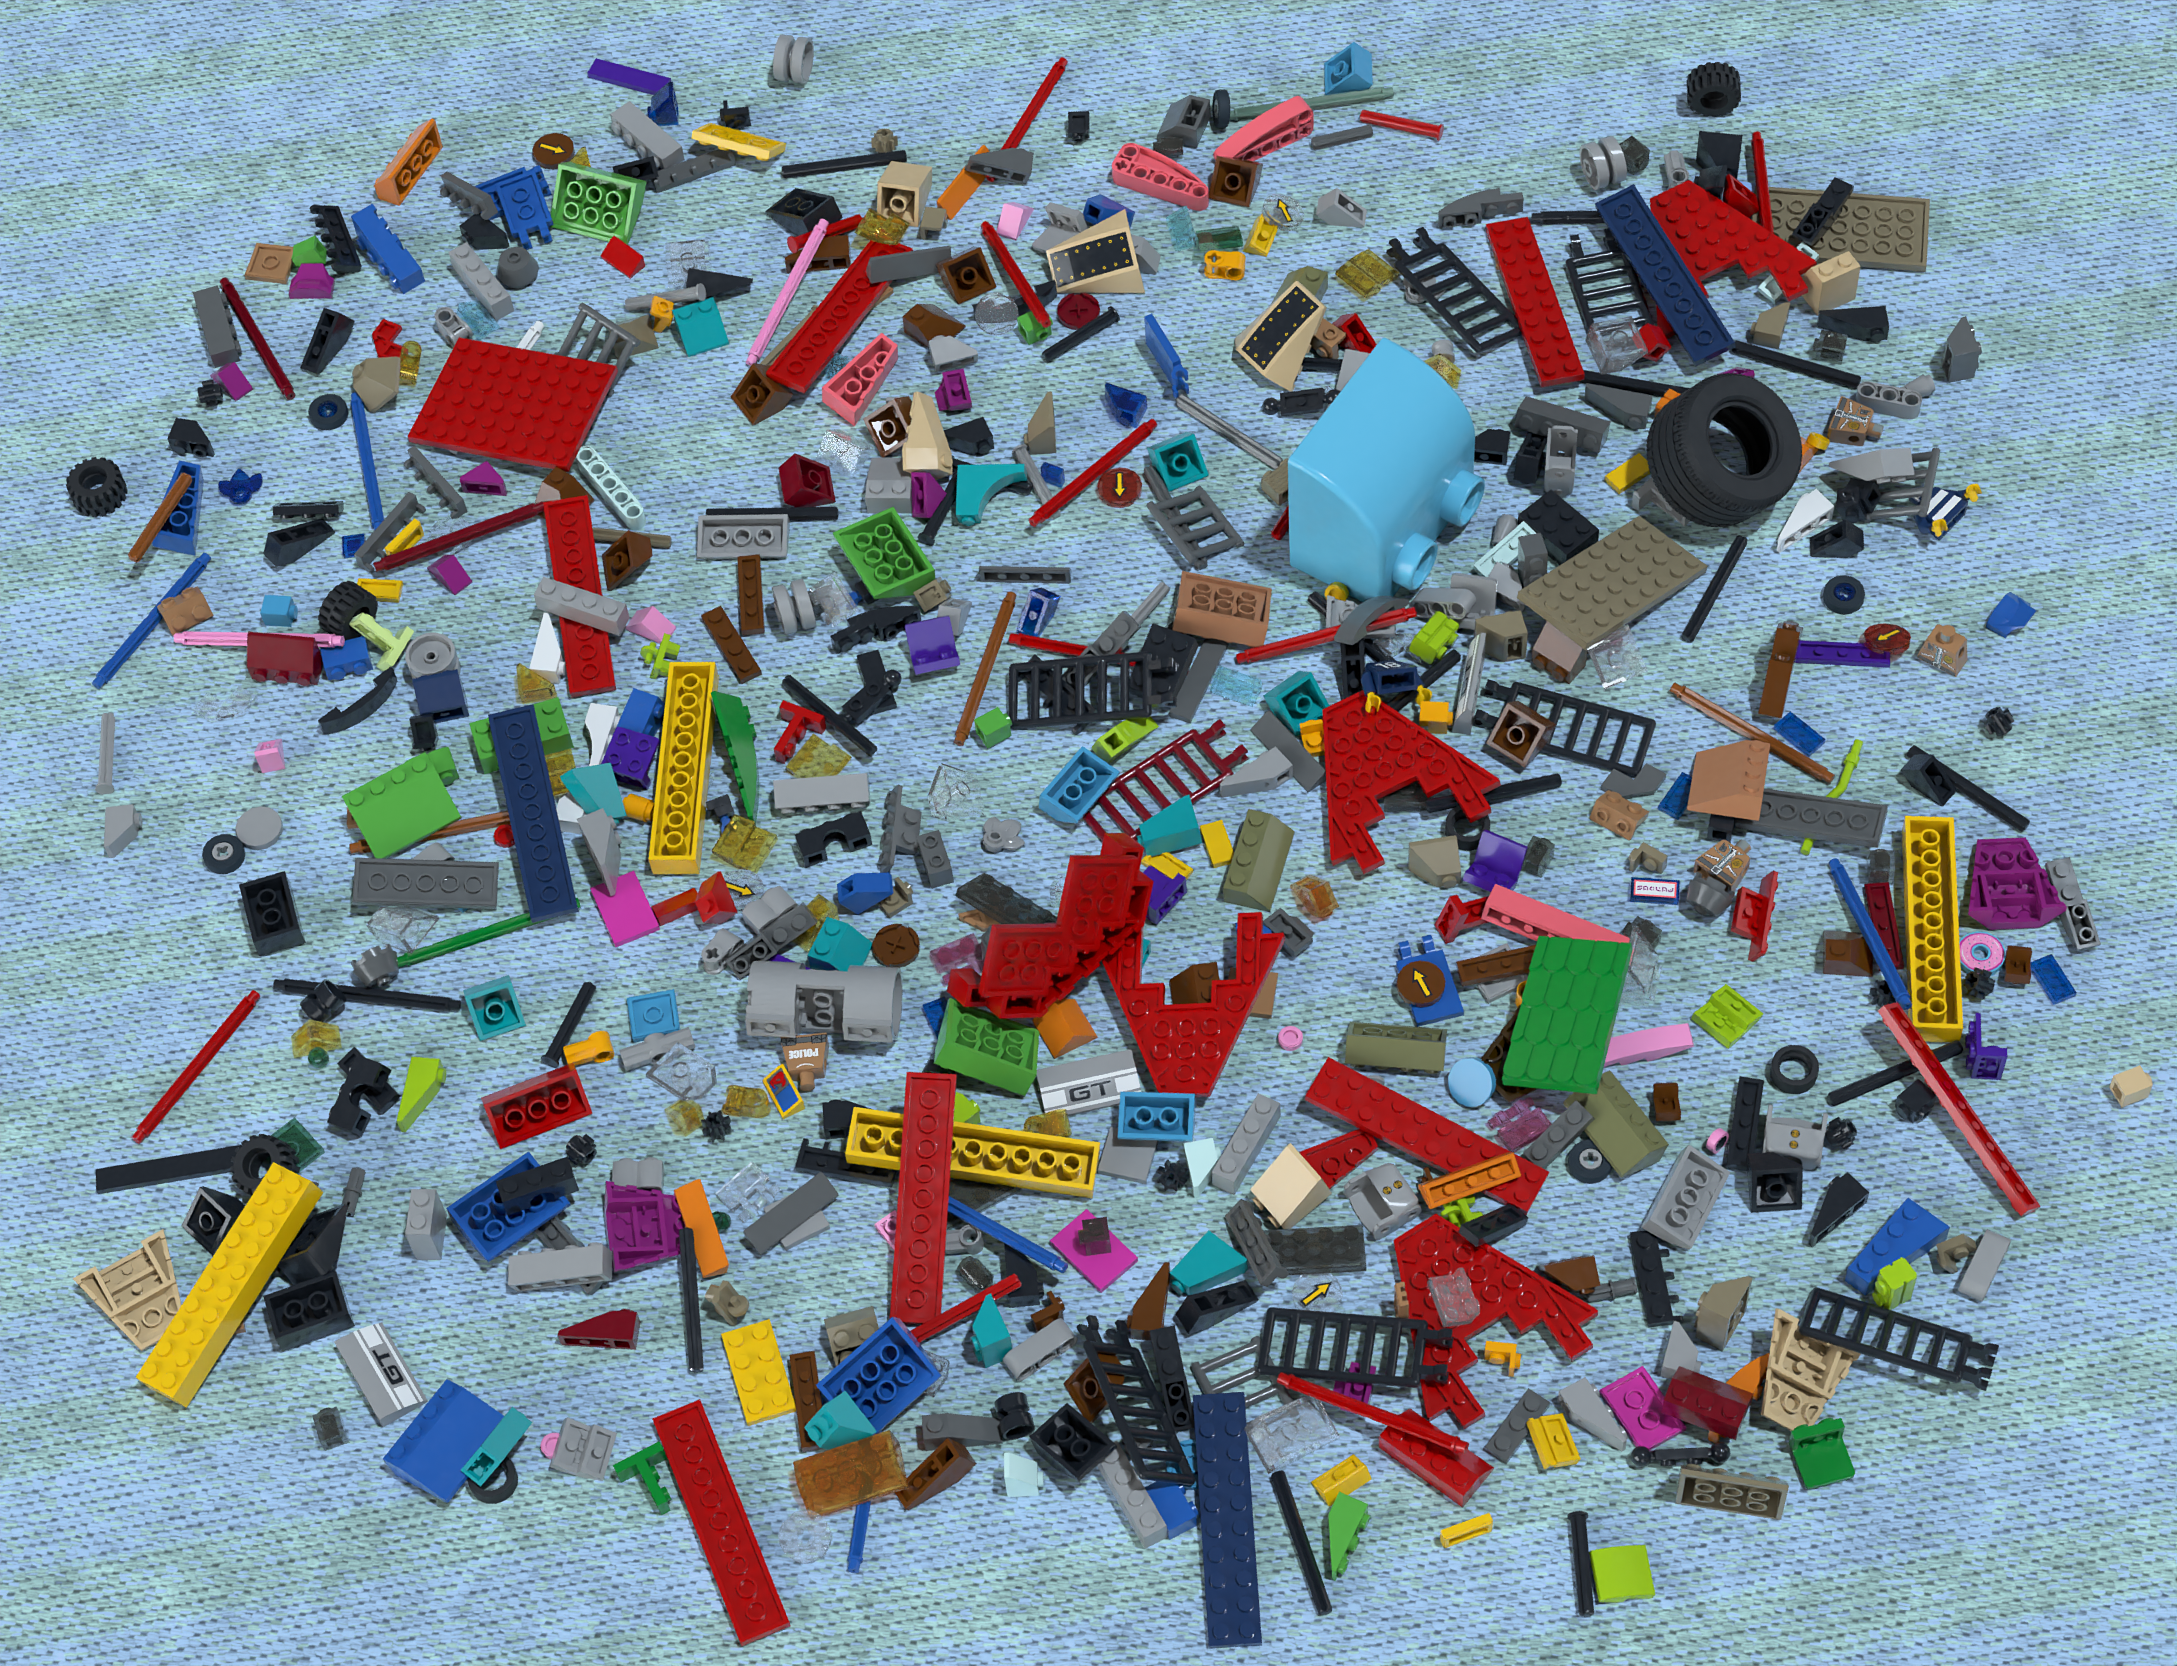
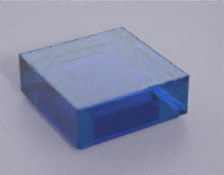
[1040,462,1065,488]
[342,533,366,559]

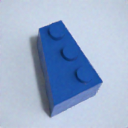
[606,688,665,751]

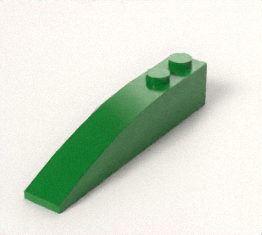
[711,691,760,828]

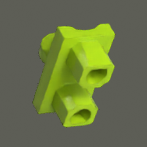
[640,633,680,679]
[1439,1194,1483,1228]

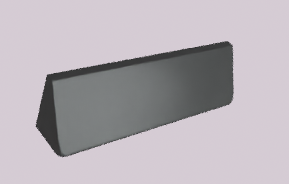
[866,246,951,283]
[979,566,1072,584]
[1250,711,1326,793]
[744,1172,839,1255]

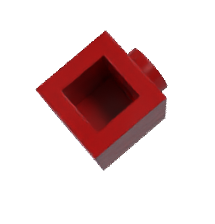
[1632,323,1672,362]

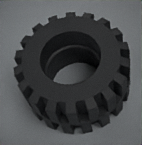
[1686,62,1741,117]
[66,457,128,517]
[318,581,378,641]
[230,1134,300,1195]

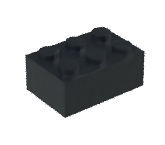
[1518,489,1599,565]
[1129,623,1198,698]
[239,871,306,956]
[263,1271,355,1351]

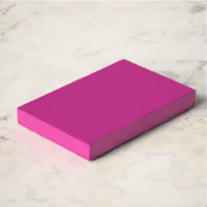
[590,871,660,947]
[1050,1209,1138,1293]
[1599,1366,1686,1451]

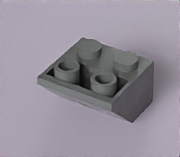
[1157,95,1211,147]
[1942,316,1982,383]

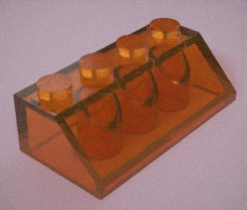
[793,1430,908,1520]

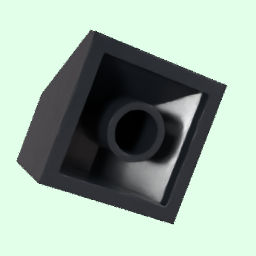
[1696,131,1743,179]
[1747,1152,1803,1213]
[182,1186,245,1256]

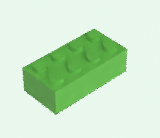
[469,697,574,774]

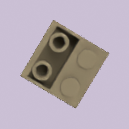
[1474,610,1528,663]
[824,1306,879,1366]

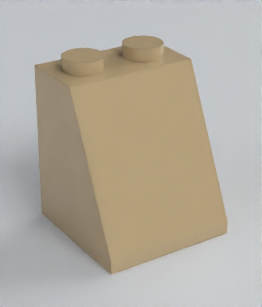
[877,161,932,227]
[1802,251,1861,316]
[1250,1143,1332,1232]

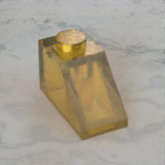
[792,894,840,952]

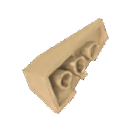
[902,391,953,480]

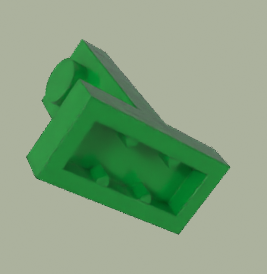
[613,1442,672,1515]

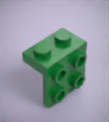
[1789,1418,1855,1489]

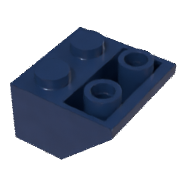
[412,669,469,724]

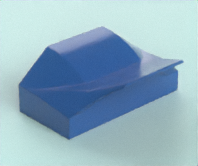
[1986,592,2037,638]

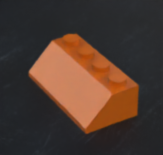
[374,118,443,206]

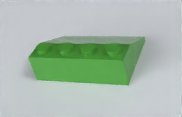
[549,162,646,245]
[833,507,935,599]
[342,752,462,859]
[934,998,1039,1096]

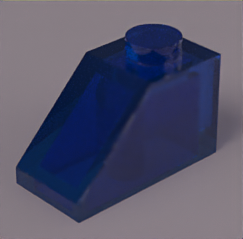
[647,82,679,126]
[1105,383,1148,428]
[1016,587,1061,637]

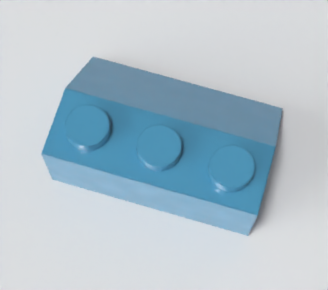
[1039,746,1120,823]
[1118,1092,1196,1142]

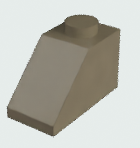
[1750,302,1790,349]

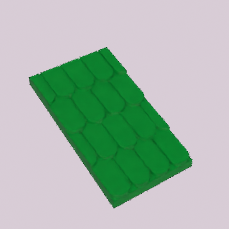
[1502,936,1633,1094]

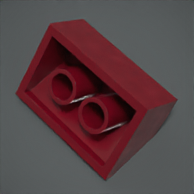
[247,631,323,686]
[1661,1366,1753,1440]

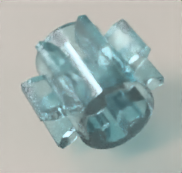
[824,353,849,379]

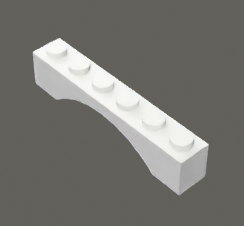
[556,703,621,834]

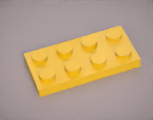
[691,123,786,161]
[721,1319,796,1426]

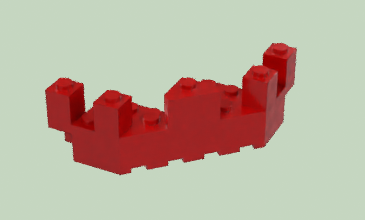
[947,833,1154,1019]

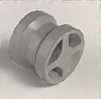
[1432,340,1455,367]

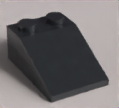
[765,188,843,236]
[278,1203,348,1285]
[1029,1403,1117,1481]

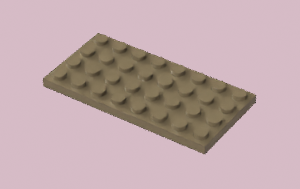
[1752,186,1930,272]
[1517,516,1708,650]

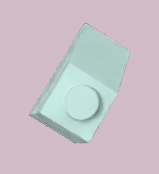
[1183,1138,1221,1198]
[1004,1453,1044,1497]

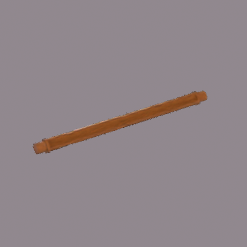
[954,592,1017,746]
[1670,682,1835,784]
[349,811,511,854]

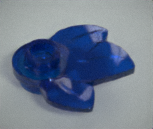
[218,469,263,505]

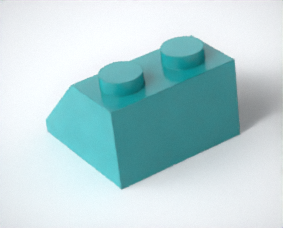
[672,297,729,357]
[1147,432,1209,491]
[1263,671,1330,736]
[807,917,872,972]
[463,975,526,1041]
[970,1293,1012,1368]
[804,1391,877,1456]

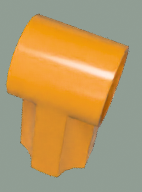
[563,1031,615,1066]

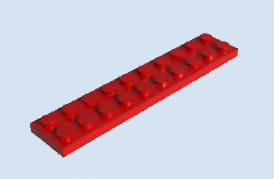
[1485,217,1585,388]
[766,234,913,394]
[543,495,617,698]
[1304,1057,1549,1215]
[890,1072,957,1324]
[652,1399,791,1646]

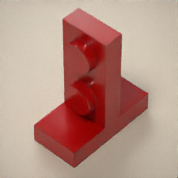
[774,700,827,764]
[1434,895,1489,944]

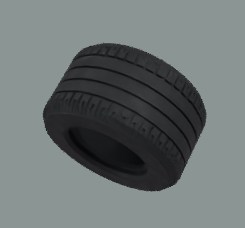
[1646,373,1802,527]

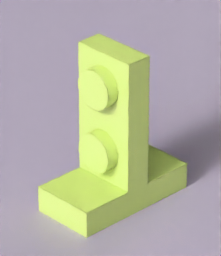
[349,613,414,671]

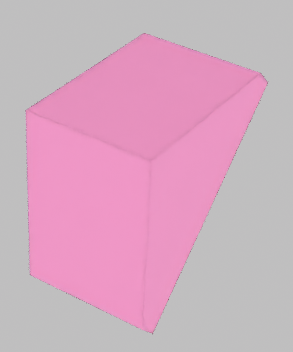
[997,202,1034,241]
[625,606,676,643]
[254,738,285,773]

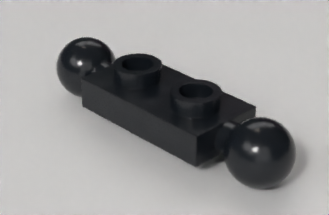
[1262,388,1341,416]
[832,669,902,732]
[1631,1442,1731,1467]

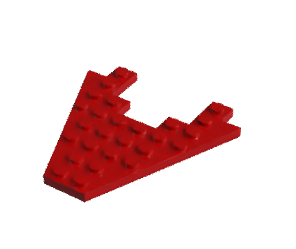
[1650,180,1817,339]
[1322,690,1501,874]
[1393,1214,1598,1429]

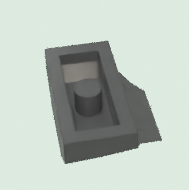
[1263,908,1314,957]

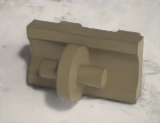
[705,1280,749,1326]

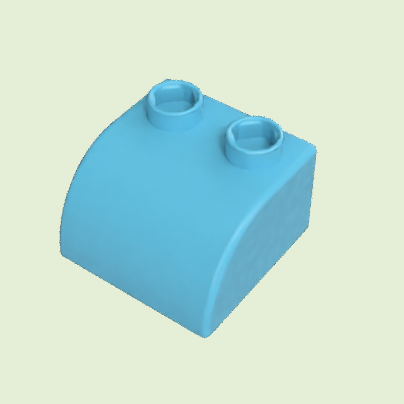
[1288,338,1485,602]

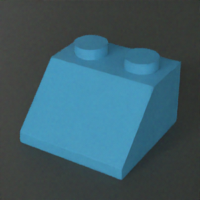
[1324,42,1373,95]

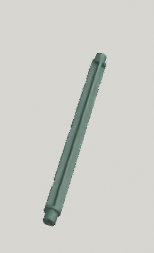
[1230,87,1394,121]

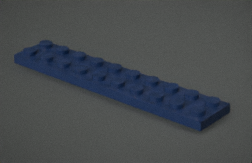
[1595,184,1736,367]
[488,704,579,923]
[1193,1392,1262,1649]

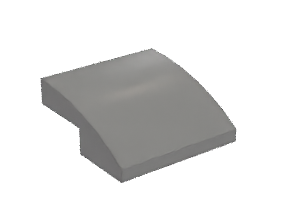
[549,1417,617,1481]

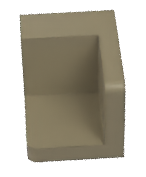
[920,207,948,240]

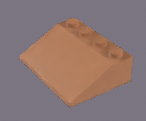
[1172,571,1272,647]
[1687,740,1770,821]

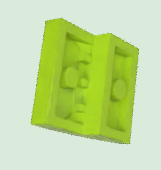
[1691,984,1764,1049]
[1589,1545,1655,1603]

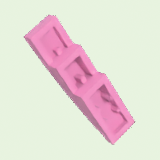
[1604,1023,1694,1067]

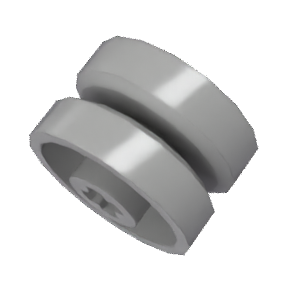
[773,34,814,84]
[1579,136,1627,190]
[772,578,816,635]
[405,632,461,679]

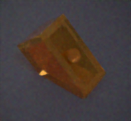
[1290,874,1339,918]

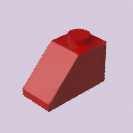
[1722,174,1760,218]
[1332,313,1377,353]
[695,871,738,924]

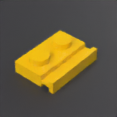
[1526,1413,1581,1469]

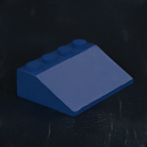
[446,1151,571,1263]
[816,1317,942,1441]
[383,1379,504,1503]

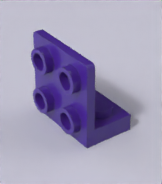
[905,615,960,675]
[601,727,660,790]
[1463,830,1528,892]
[1143,866,1187,925]
[1965,1013,2008,1080]

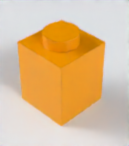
[1419,701,1453,734]

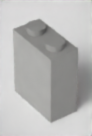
[405,1189,447,1260]

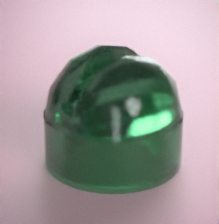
[308,1047,329,1068]
[712,1211,731,1232]

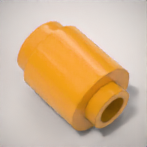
[623,794,654,822]

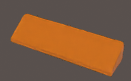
[936,145,990,220]
[1418,1152,1521,1209]
[674,1179,729,1278]

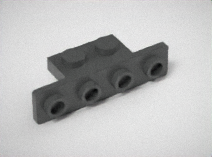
[878,784,922,873]

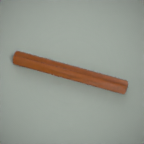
[128,473,192,563]

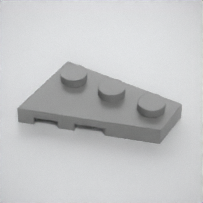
[1326,595,1396,641]

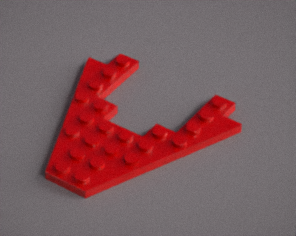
[1102,912,1285,1098]

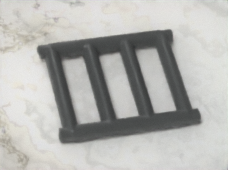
[554,302,641,397]
[1863,448,1940,523]
[1146,485,1245,564]
[1191,1336,1299,1434]

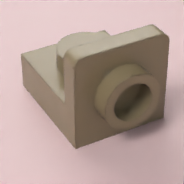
[913,577,952,612]
[1628,842,1668,874]
[877,877,913,919]
[1936,1233,1977,1274]

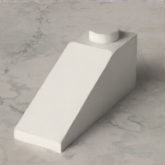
[1777,489,1834,553]
[529,612,566,683]

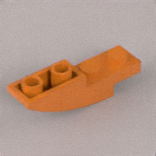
[1708,1353,1769,1443]

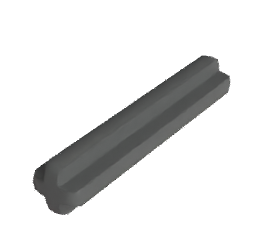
[1311,125,1373,150]

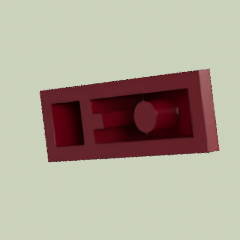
[558,1309,641,1350]

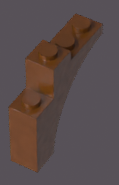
[1758,621,1804,718]

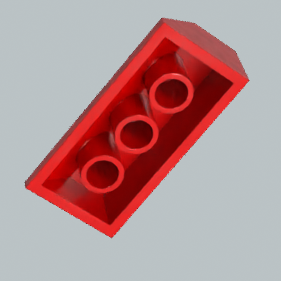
[481,1063,593,1149]
[1379,1409,1494,1508]

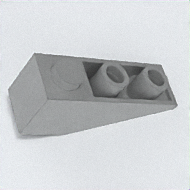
[1220,746,1293,798]
[1558,1377,1628,1451]

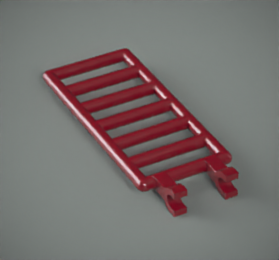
[1082,719,1248,842]

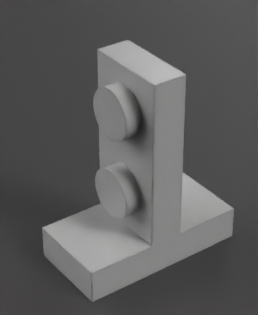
[1632,478,1690,526]

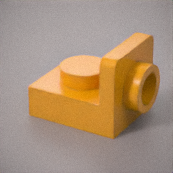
[1300,719,1325,757]
[1484,1341,1521,1377]

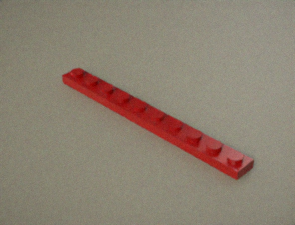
[1878,1002,2041,1216]

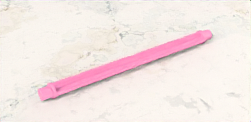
[746,219,829,366]
[174,631,345,648]

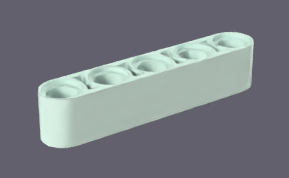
[576,446,646,531]

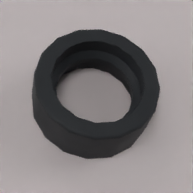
[1445,806,1491,851]
[1770,1045,1819,1094]
[467,1456,518,1504]

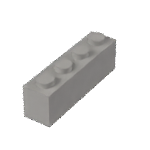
[610,101,685,170]
[448,242,514,321]
[534,577,630,636]
[773,773,871,814]
[1212,1093,1281,1195]
[508,1242,612,1292]
[1097,1440,1168,1549]

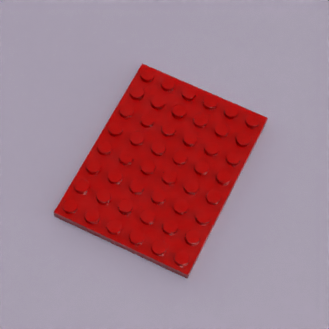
[407,337,618,472]

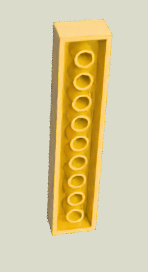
[648,662,719,874]
[1902,816,1963,1043]
[845,1107,1100,1198]
[135,1162,323,1408]

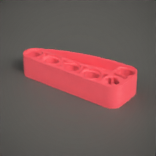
[1213,96,1314,161]
[1112,143,1209,211]

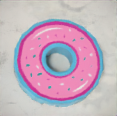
[1959,931,2006,976]

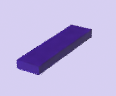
[587,58,672,98]
[1795,640,1890,668]

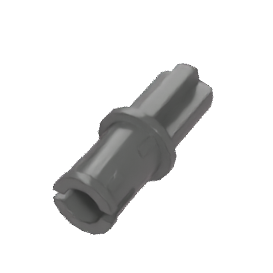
[341,1167,366,1217]
[1586,1277,1637,1302]

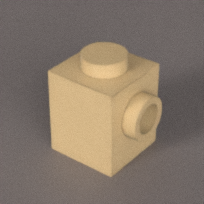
[2109,1065,2153,1108]

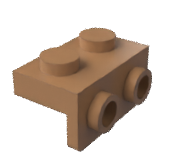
[1310,318,1346,359]
[157,587,214,636]
[1590,790,1649,840]

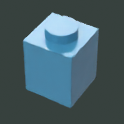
[260,595,298,627]

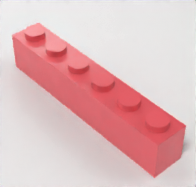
[1481,884,1631,943]

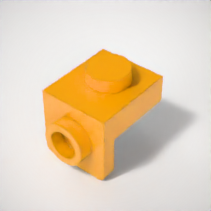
[650,296,674,333]

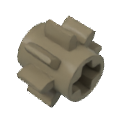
[871,129,898,153]

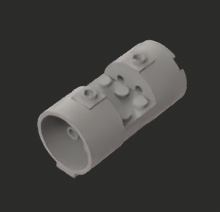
[745,961,903,1043]

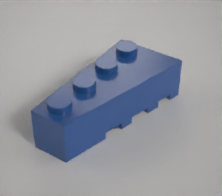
[351,203,425,294]
[152,460,204,556]
[1845,1198,1950,1296]

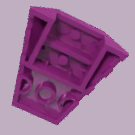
[1968,837,2067,930]
[604,1181,685,1272]

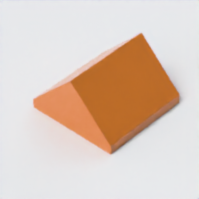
[1032,998,1098,1059]

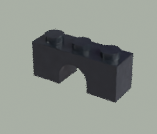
[794,811,872,868]
[327,1055,391,1137]
[496,1156,579,1215]

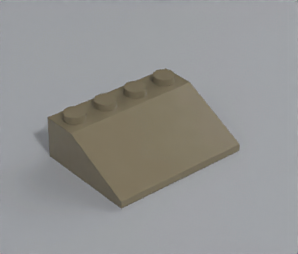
[1675,1464,1789,1520]

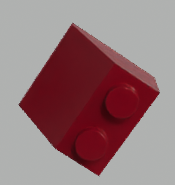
[778,453,836,507]

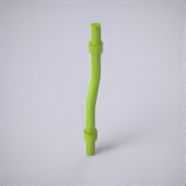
[1800,739,1863,855]

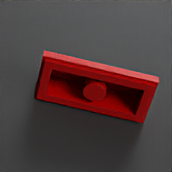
[600,236,645,279]
[651,888,698,926]

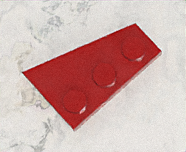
[1299,1129,1378,1189]

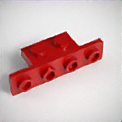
[1731,870,1778,962]

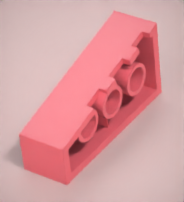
[822,333,898,426]

